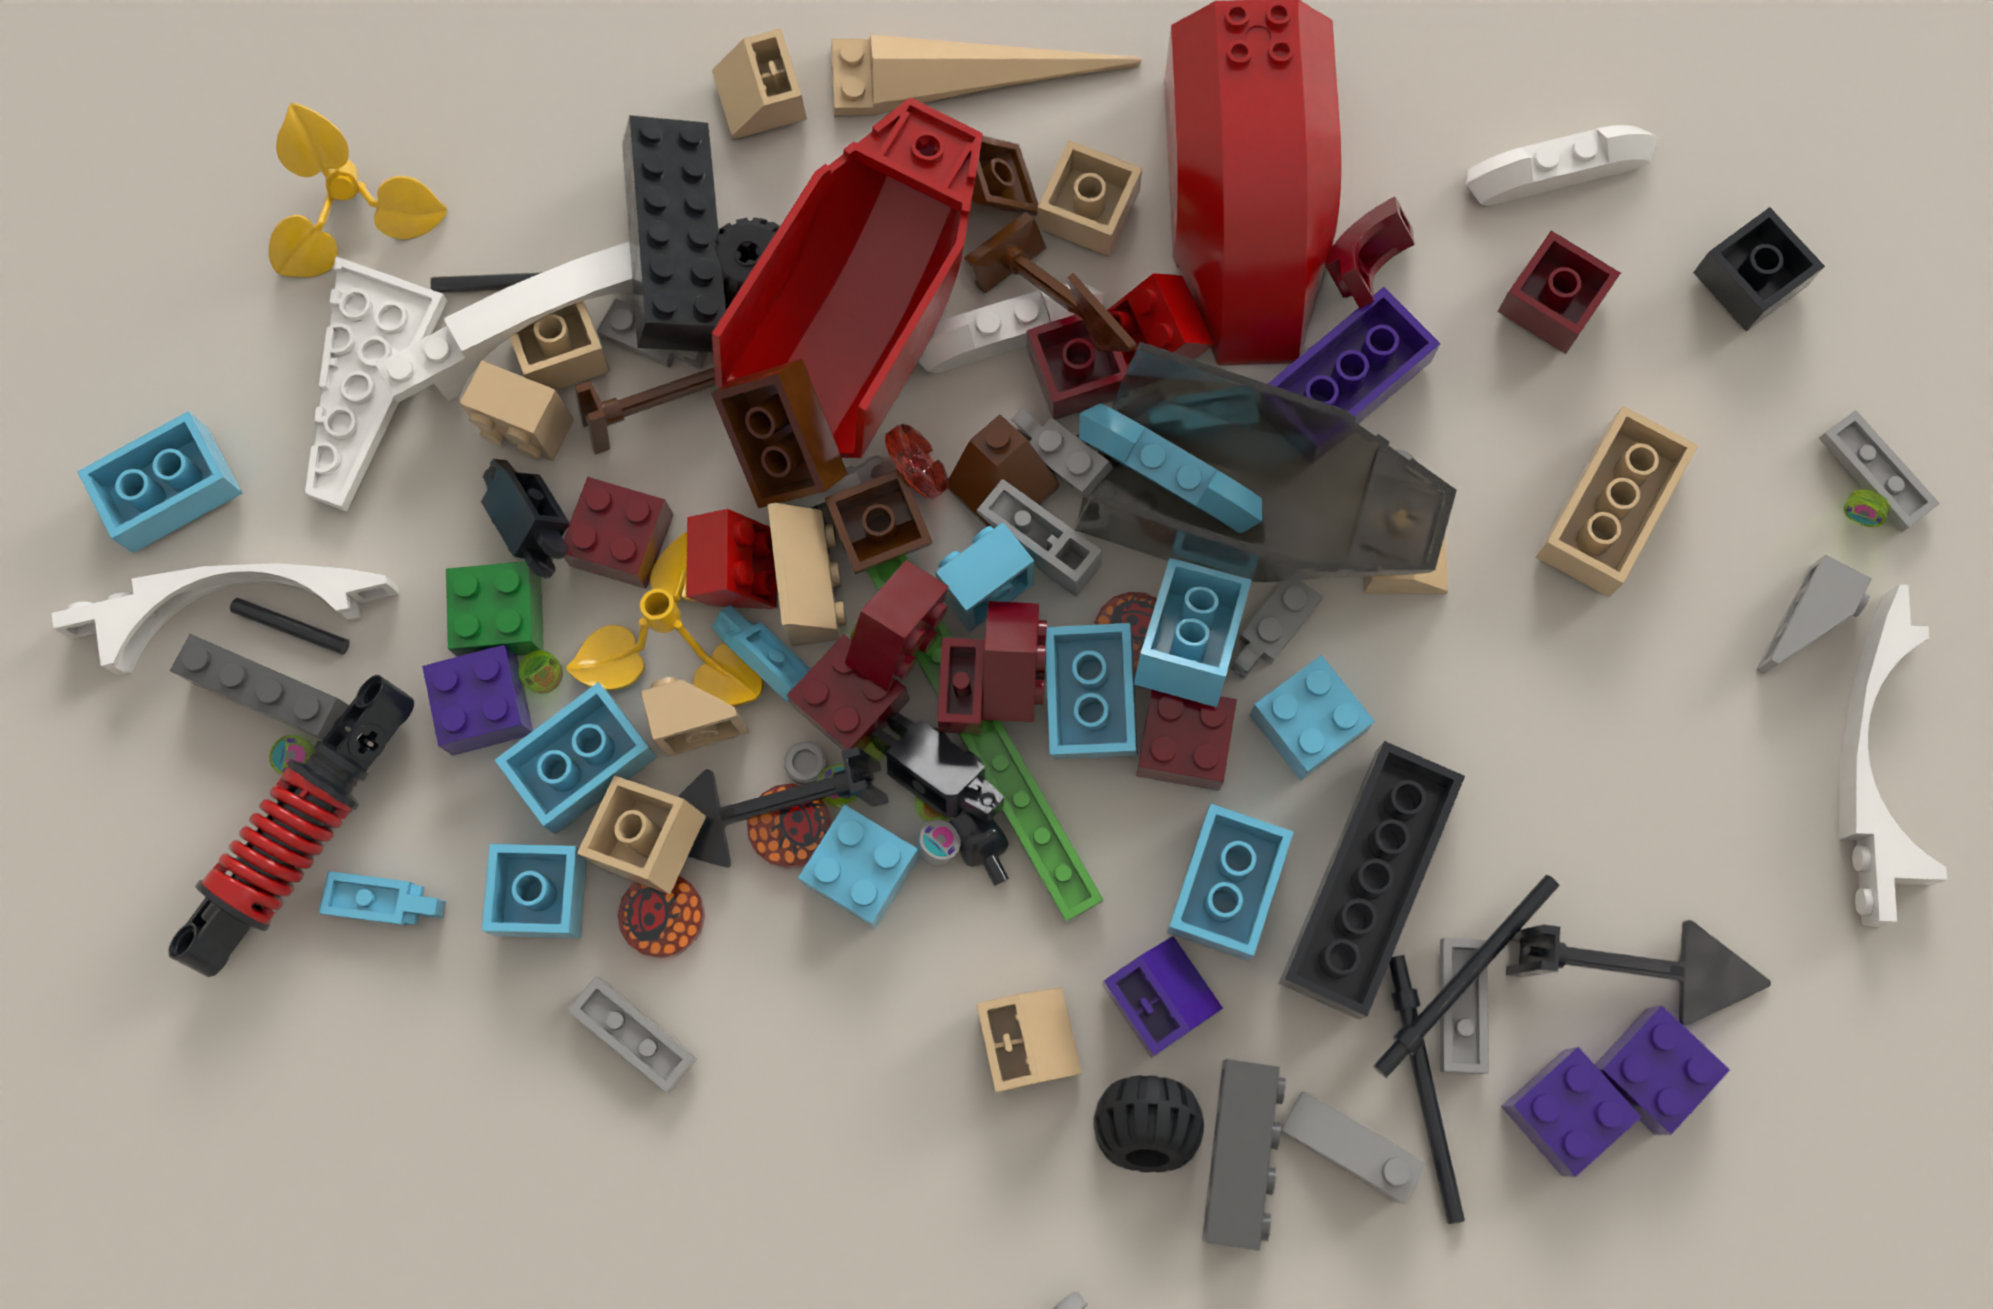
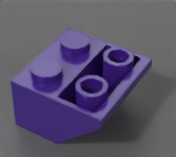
[1102,936,1223,1058]

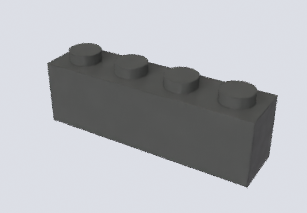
[170,634,349,741]
[1202,1059,1286,1251]

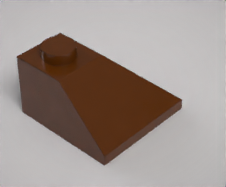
[972,136,1039,216]
[945,414,1060,529]

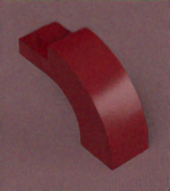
[1325,196,1415,309]

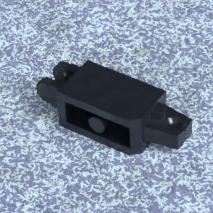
[481,458,570,579]
[870,712,1004,822]

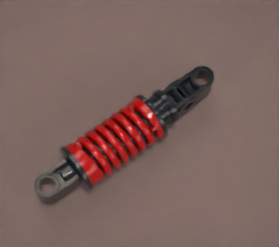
[168,675,414,977]

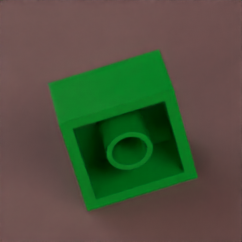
[446,561,544,657]

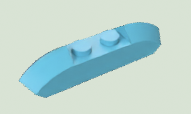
[1079,403,1262,534]

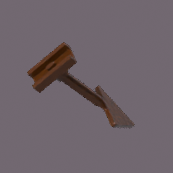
[963,212,1137,352]
[575,367,716,455]

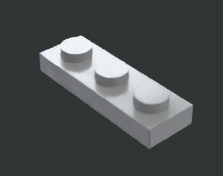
[1819,410,1940,532]
[1440,938,1489,1074]
[567,976,698,1093]

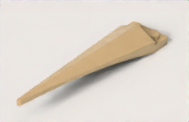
[831,34,1142,116]

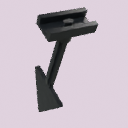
[678,747,889,868]
[1506,920,1771,1025]

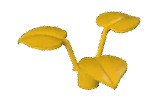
[268,102,447,277]
[566,531,763,707]

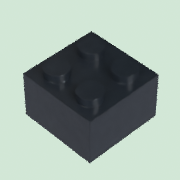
[1693,207,1825,332]

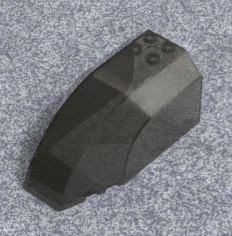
[1075,342,1457,582]

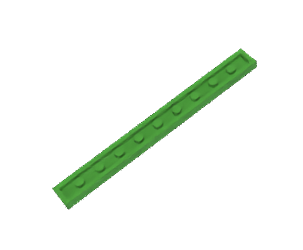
[866,555,1103,923]

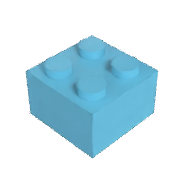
[936,522,1034,632]
[1249,655,1375,781]
[798,804,920,929]
[482,844,587,939]

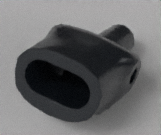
[948,812,1009,886]

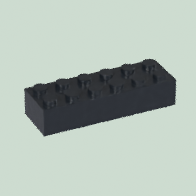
[622,115,726,352]
[1279,741,1465,1020]

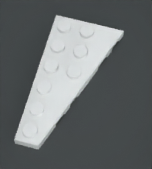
[305,256,447,511]

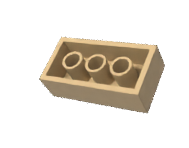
[1535,406,1698,597]

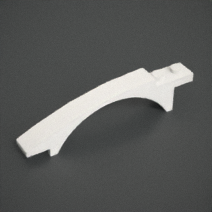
[375,242,633,403]
[51,563,399,676]
[1839,585,1947,927]

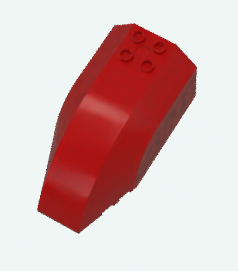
[1164,0,1341,366]
[712,97,983,458]

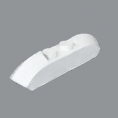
[1466,125,1658,206]
[918,284,1105,373]

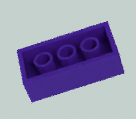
[1259,287,1441,462]

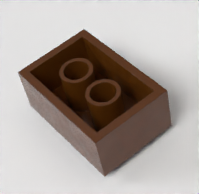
[711,359,848,509]

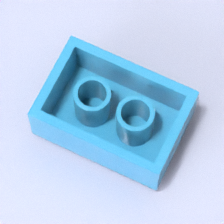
[77,411,243,553]
[1134,558,1252,707]
[1046,623,1138,760]
[494,682,658,835]
[1167,803,1294,961]

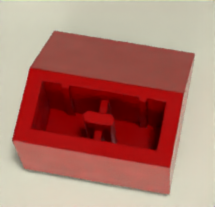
[1107,273,1214,386]
[686,508,778,609]

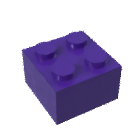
[422,645,533,756]
[1594,1005,1730,1135]
[1501,1047,1641,1177]

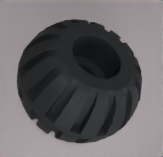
[714,217,780,309]
[1093,1075,1204,1173]

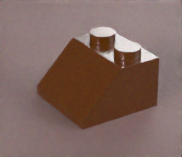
[825,468,933,575]

